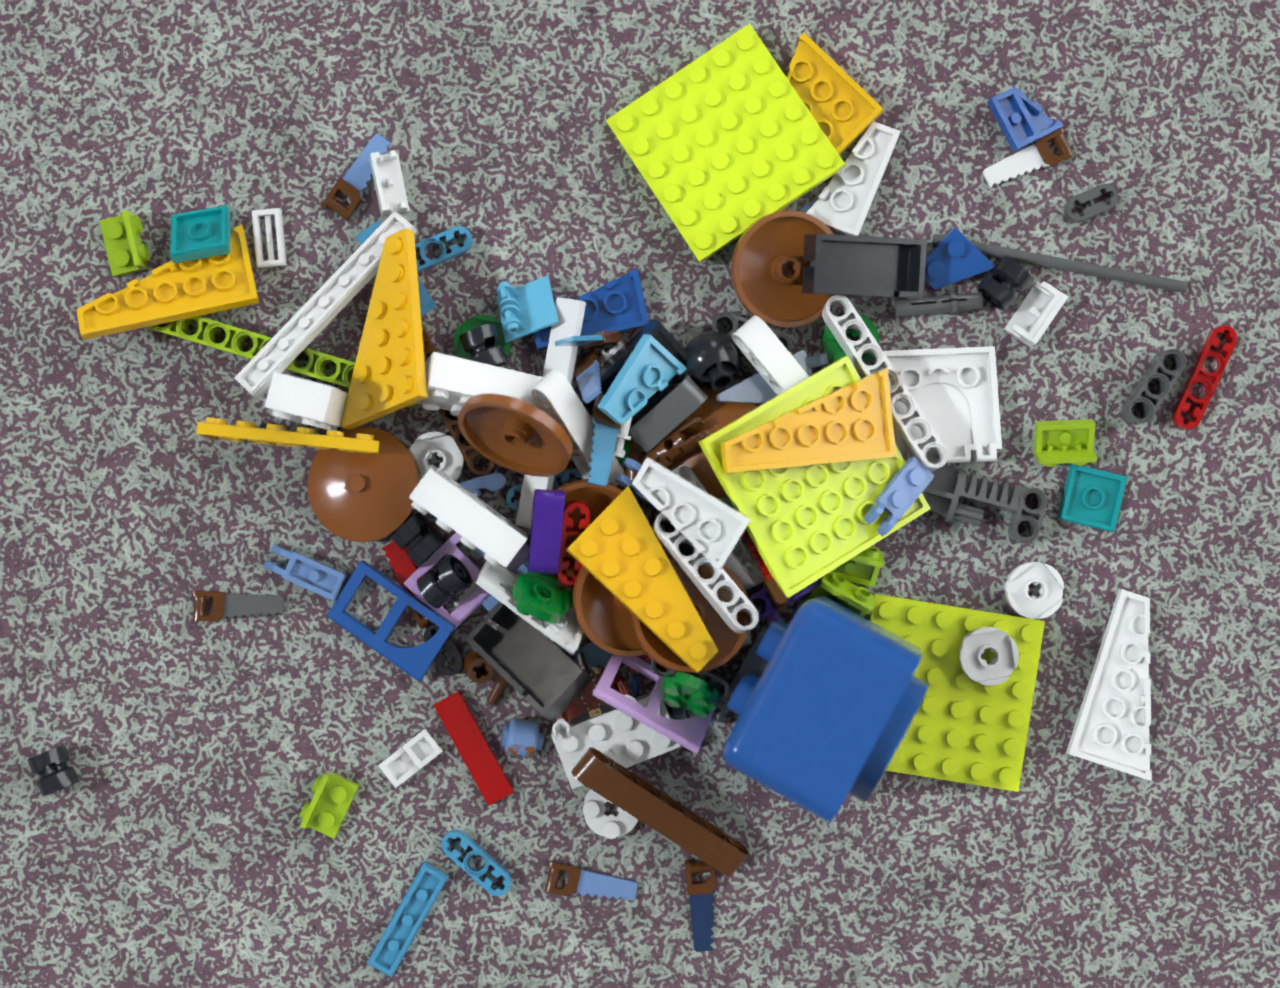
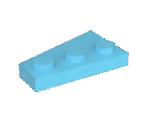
[597,334,687,425]

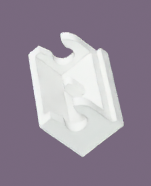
[370,150,410,216]
[1004,281,1069,347]

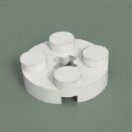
[410,432,465,481]
[1004,562,1064,619]
[958,626,1019,686]
[583,789,638,839]

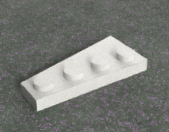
[807,121,900,236]
[632,457,751,571]
[476,560,583,656]

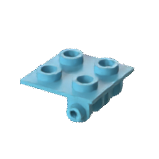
[496,275,559,343]

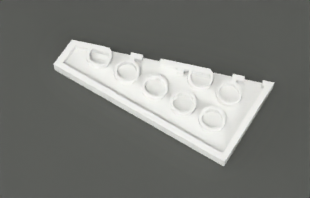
[1066,589,1152,781]

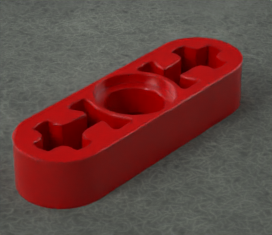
[558,499,590,585]

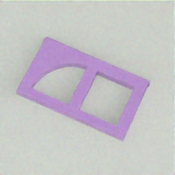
[404,503,529,630]
[592,654,714,753]

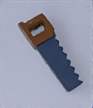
[685,859,717,952]

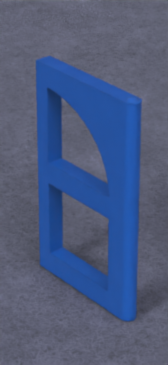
[327,560,456,682]

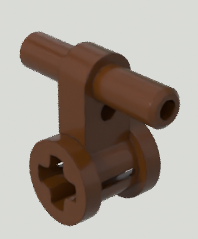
[463,651,510,705]

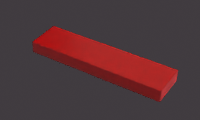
[433,690,514,806]

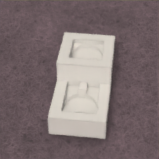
[378,729,442,788]

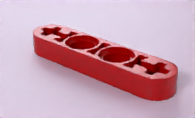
[1172,325,1238,430]

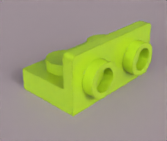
[99,210,150,277]
[299,771,360,839]

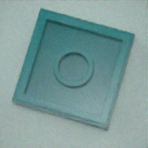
[170,205,231,263]
[1057,464,1128,533]

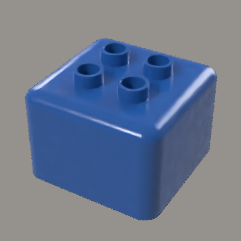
[723,596,929,824]

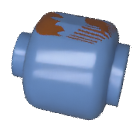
[500,718,544,759]

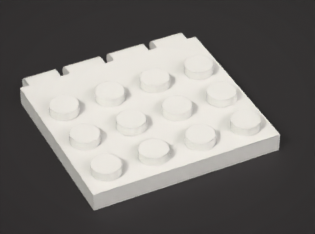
[883,346,1002,464]

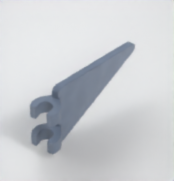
[716,350,829,404]

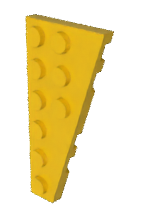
[76,224,259,340]
[721,368,896,473]
[196,417,380,454]
[567,485,718,674]

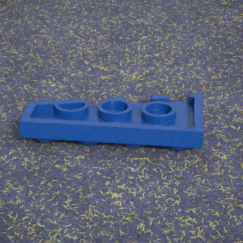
[534,268,649,350]

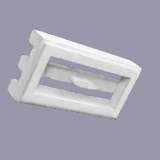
[252,208,287,269]

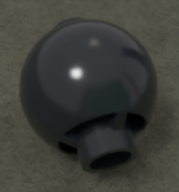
[683,331,741,392]

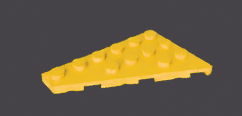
[778,33,883,212]
[341,228,428,430]

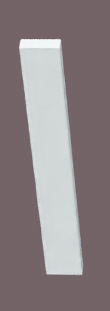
[234,211,417,399]
[515,297,586,528]

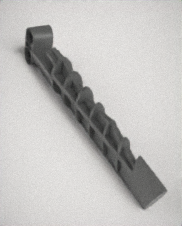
[922,465,1047,543]

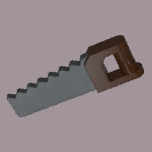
[191,591,284,622]

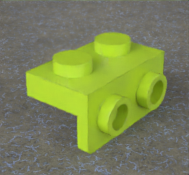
[1033,419,1097,467]
[832,546,884,587]
[807,571,876,617]

